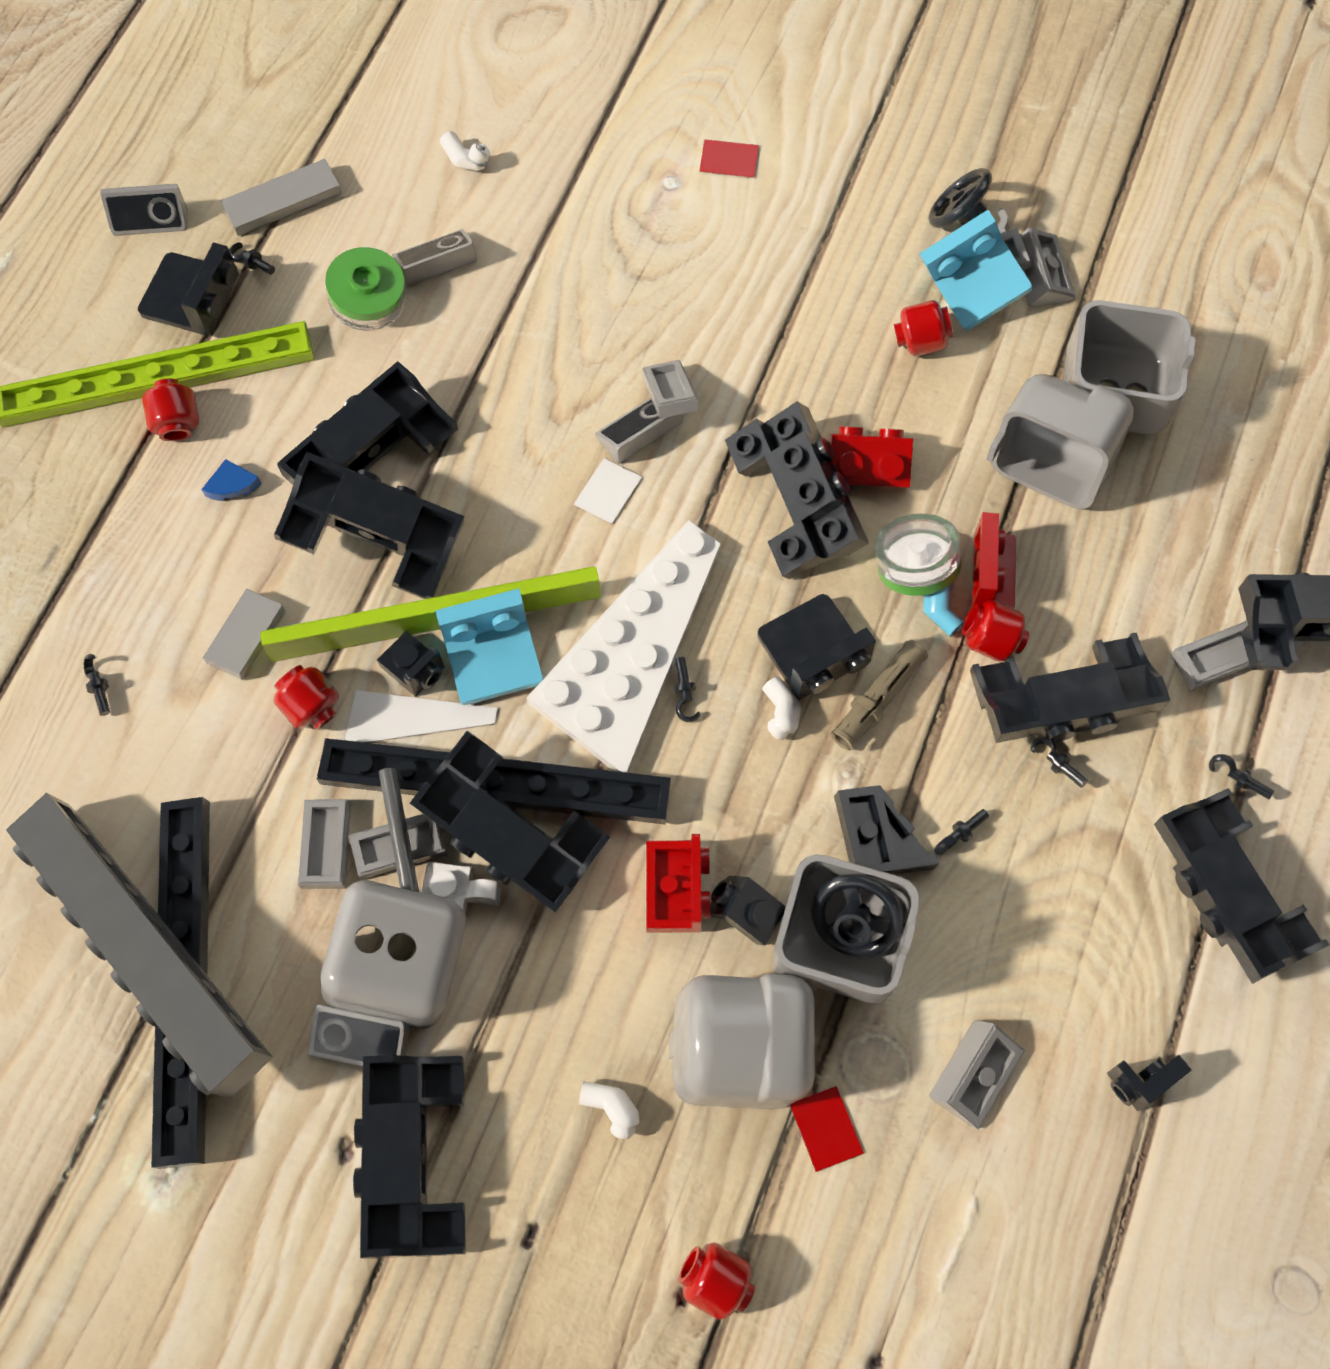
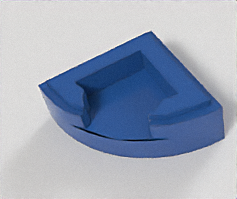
[201,459,262,501]

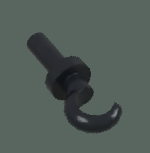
[229,242,275,275]
[83,654,110,716]
[674,657,700,722]
[1030,738,1088,788]
[1209,754,1274,800]
[934,809,989,855]

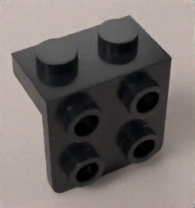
[138,242,239,336]
[757,594,876,701]

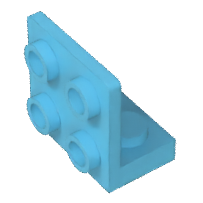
[919,210,1033,331]
[435,589,543,705]

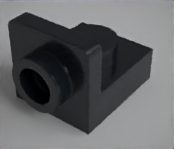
[377,631,445,697]
[1107,1055,1192,1111]

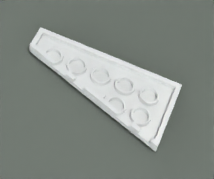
[527,520,721,773]

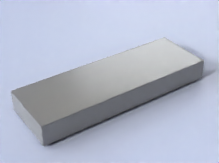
[221,159,342,236]

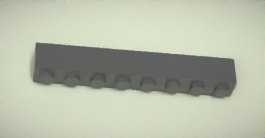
[6,792,273,1098]

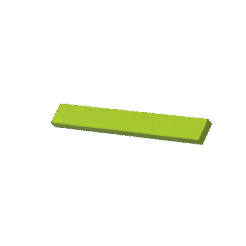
[0,321,315,428]
[260,566,601,662]

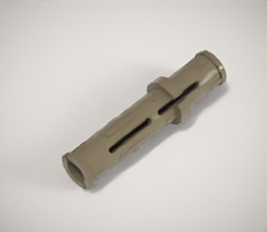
[830,640,928,751]

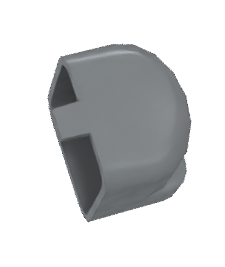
[986,374,1134,509]
[772,854,920,1003]
[669,974,815,1110]

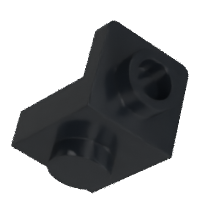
[710,876,786,946]

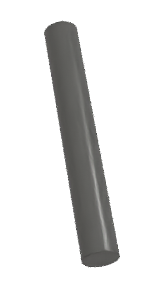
[379,768,420,893]

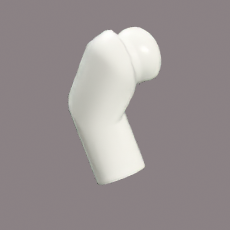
[440,131,490,171]
[762,676,801,740]
[579,1081,639,1139]

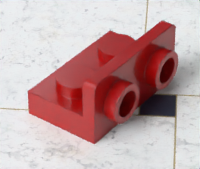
[972,512,1017,608]

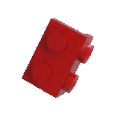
[829,426,914,488]
[646,834,710,933]

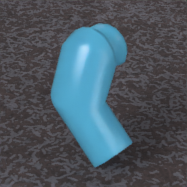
[923,578,964,637]

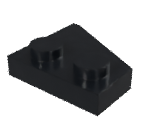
[834,785,939,875]

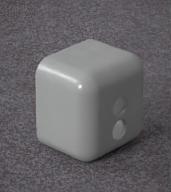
[1063,300,1196,435]
[320,880,466,1029]

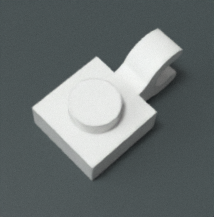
[421,862,502,914]

